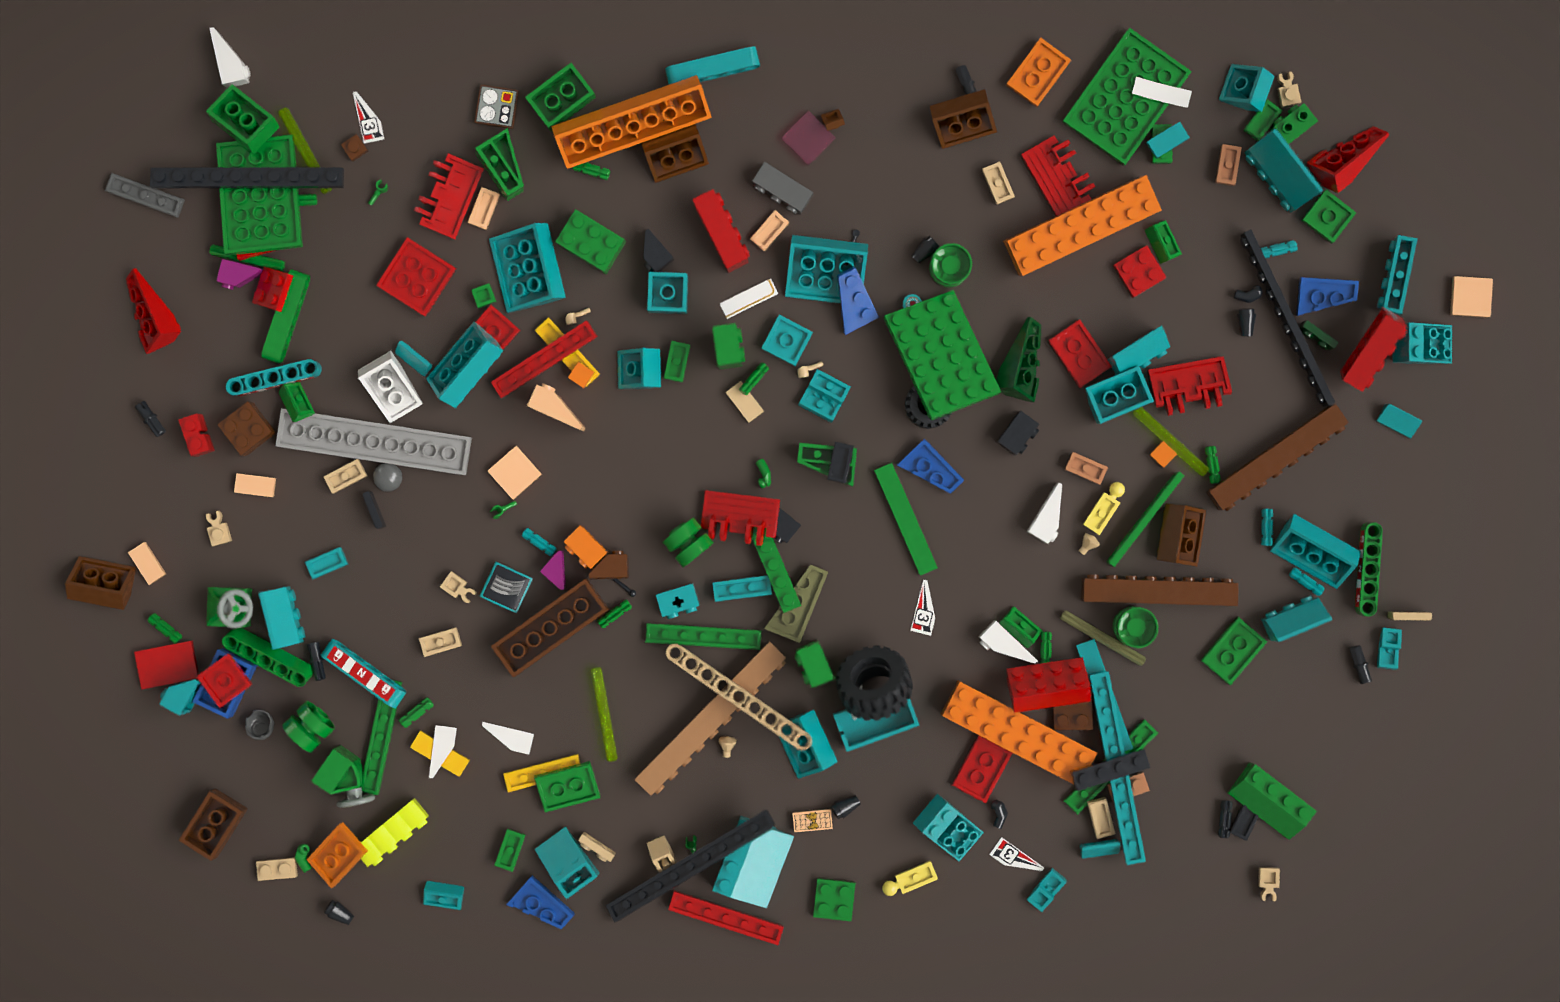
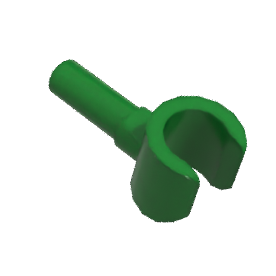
[368,179,388,206]
[490,501,517,519]
[685,835,697,853]

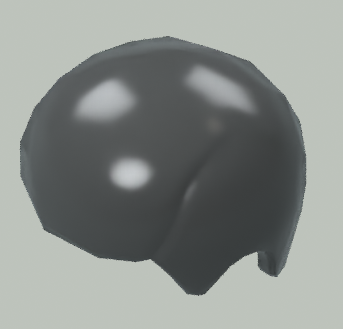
[373,463,403,492]
[245,710,275,740]

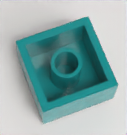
[647,272,688,314]

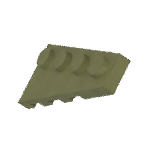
[764,565,828,643]

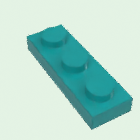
[713,576,772,602]

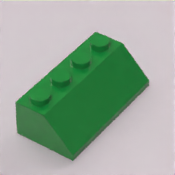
[1228,763,1317,840]

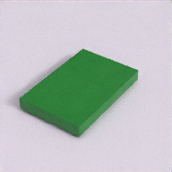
[1200,617,1267,685]
[534,761,601,812]

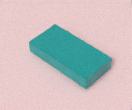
[1146,122,1190,159]
[305,547,348,580]

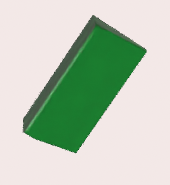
[1145,220,1182,264]
[279,382,315,422]
[999,606,1043,648]

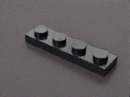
[1071,749,1150,791]

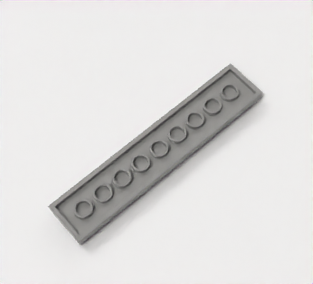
[275,408,472,475]

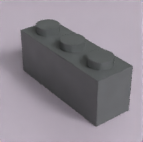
[752,162,813,215]

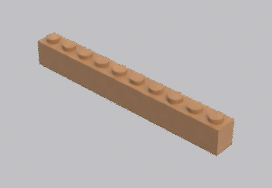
[635,641,786,796]

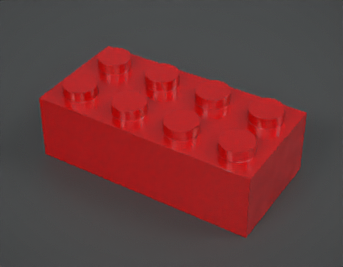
[693,189,750,273]
[1340,307,1407,392]
[1007,657,1091,713]

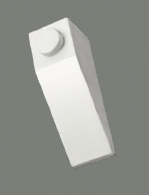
[210,27,251,88]
[1027,482,1062,544]
[978,620,1037,663]

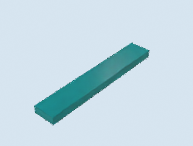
[1076,639,1133,752]

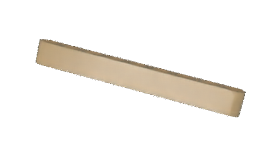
[666,644,812,750]

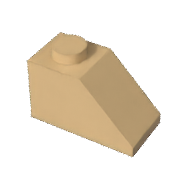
[647,836,677,873]

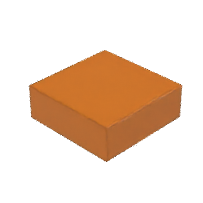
[568,362,595,388]
[1149,441,1177,468]

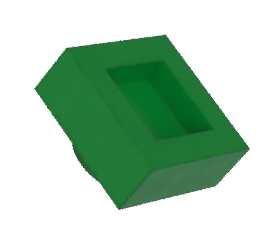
[471,283,497,308]

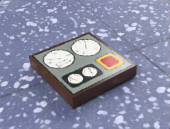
[475,85,519,129]

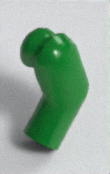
[756,459,771,489]
[295,844,312,873]

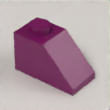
[216,259,263,290]

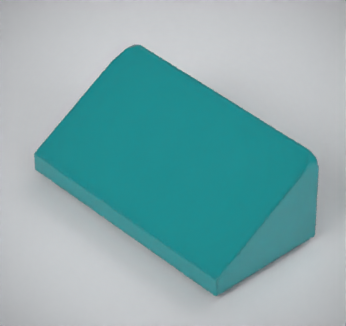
[395,341,433,376]
[1376,403,1422,439]
[1080,839,1121,859]
[423,881,464,910]

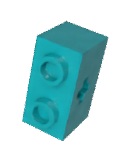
[656,583,700,619]

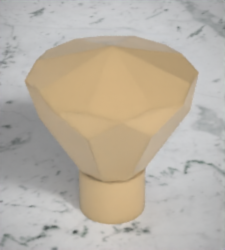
[1079,533,1100,555]
[719,736,737,758]

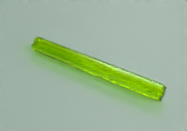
[278,107,332,194]
[1133,407,1209,476]
[591,667,617,762]

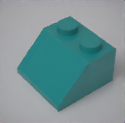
[1219,64,1274,112]
[617,348,661,389]
[159,679,201,716]

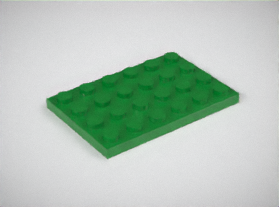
[1063,27,1192,166]
[216,135,303,256]
[884,290,1001,420]

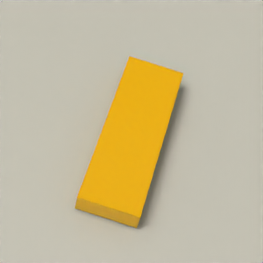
[410,731,470,777]

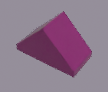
[540,551,566,590]

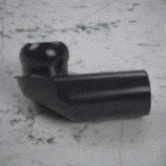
[1234,285,1263,303]
[991,800,1008,829]

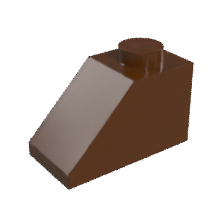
[589,551,629,579]

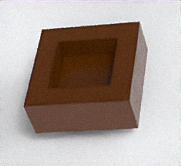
[821,108,845,131]
[341,134,368,161]

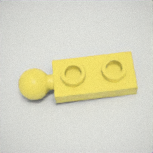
[1083,482,1125,535]
[882,861,938,896]

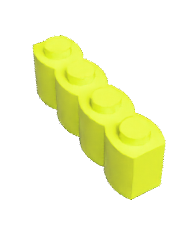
[361,798,429,867]

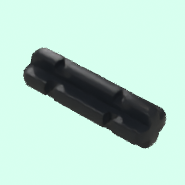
[1218,800,1233,838]

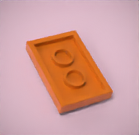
[1006,38,1071,107]
[307,822,368,888]

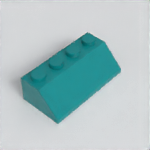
[426,322,504,408]
[1270,514,1361,589]

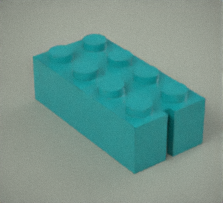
[833,699,919,752]

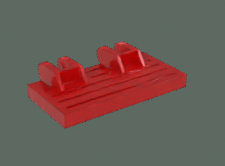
[1021,135,1096,216]
[414,153,484,240]
[1147,356,1232,416]
[701,490,780,546]

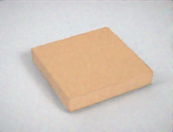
[1450,276,1493,318]
[488,446,542,500]

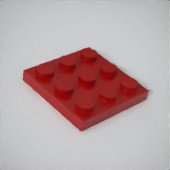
[376,237,456,317]

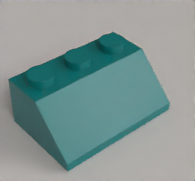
[1107,326,1170,375]
[1085,366,1154,424]
[259,586,305,650]
[1261,595,1332,642]
[778,709,838,779]

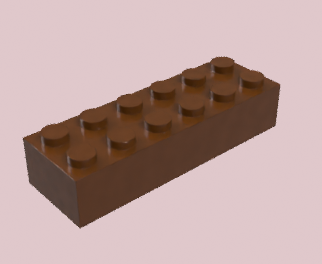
[491,578,609,678]

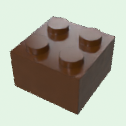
[218,401,277,456]

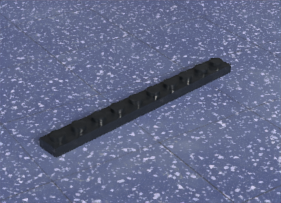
[150,167,344,188]
[1240,229,1335,406]
[606,809,777,923]

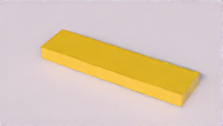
[535,317,600,387]
[503,754,580,792]

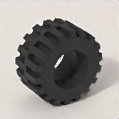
[905,386,952,429]

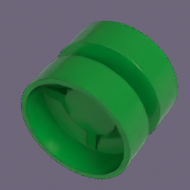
[929,243,972,288]
[662,517,714,568]
[1113,606,1158,648]
[282,701,335,753]

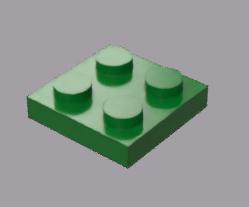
[1301,189,1357,244]
[813,878,856,921]

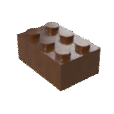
[179,788,248,861]

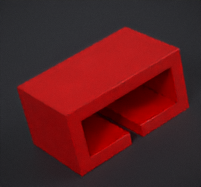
[179,413,215,457]

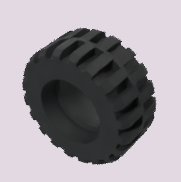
[836,646,913,721]

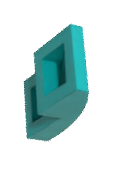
[1377,628,1402,670]
[1027,868,1067,912]

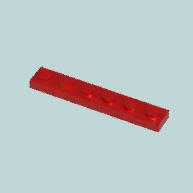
[491,320,598,398]
[668,890,784,945]

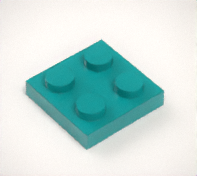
[761,315,813,366]

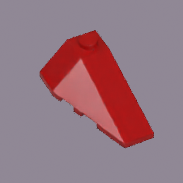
[1307,126,1389,193]
[126,268,181,354]

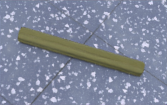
[1060,611,1146,666]

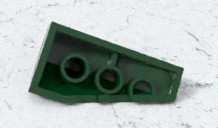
[996,317,1041,402]

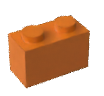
[564,525,609,569]

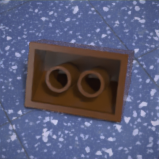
[930,89,997,149]
[641,124,709,183]
[1157,503,1206,567]
[65,556,136,610]

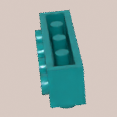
[1377,235,1418,316]

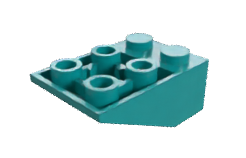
[1393,323,1452,364]
[913,794,984,862]
[535,826,599,899]

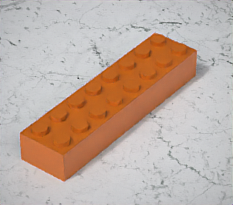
[552,75,712,169]
[1003,175,1162,276]
[941,680,1097,784]

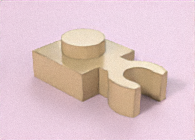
[1277,72,1301,108]
[206,511,232,546]
[440,571,476,603]
[1258,867,1280,901]

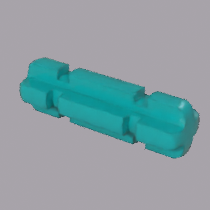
[1261,240,1297,259]
[1261,509,1273,546]
[521,528,557,556]
[1289,568,1325,596]

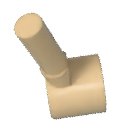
[565,308,591,325]
[798,361,823,378]

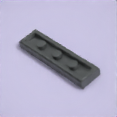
[105,173,185,218]

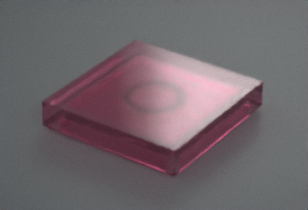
[782,111,836,166]

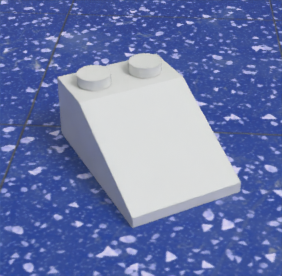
[358,351,423,423]

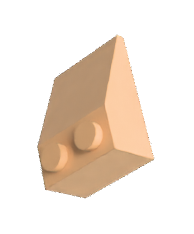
[527,384,585,431]

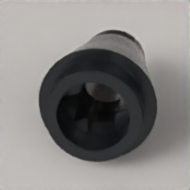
[912,236,940,264]
[1237,308,1257,336]
[831,795,861,819]
[324,900,354,925]

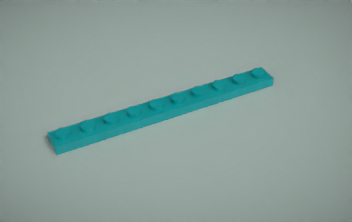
[1089,671,1146,865]

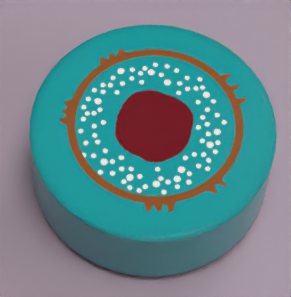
[903,294,922,309]

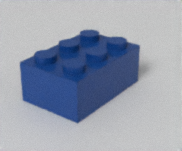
[193,648,257,718]

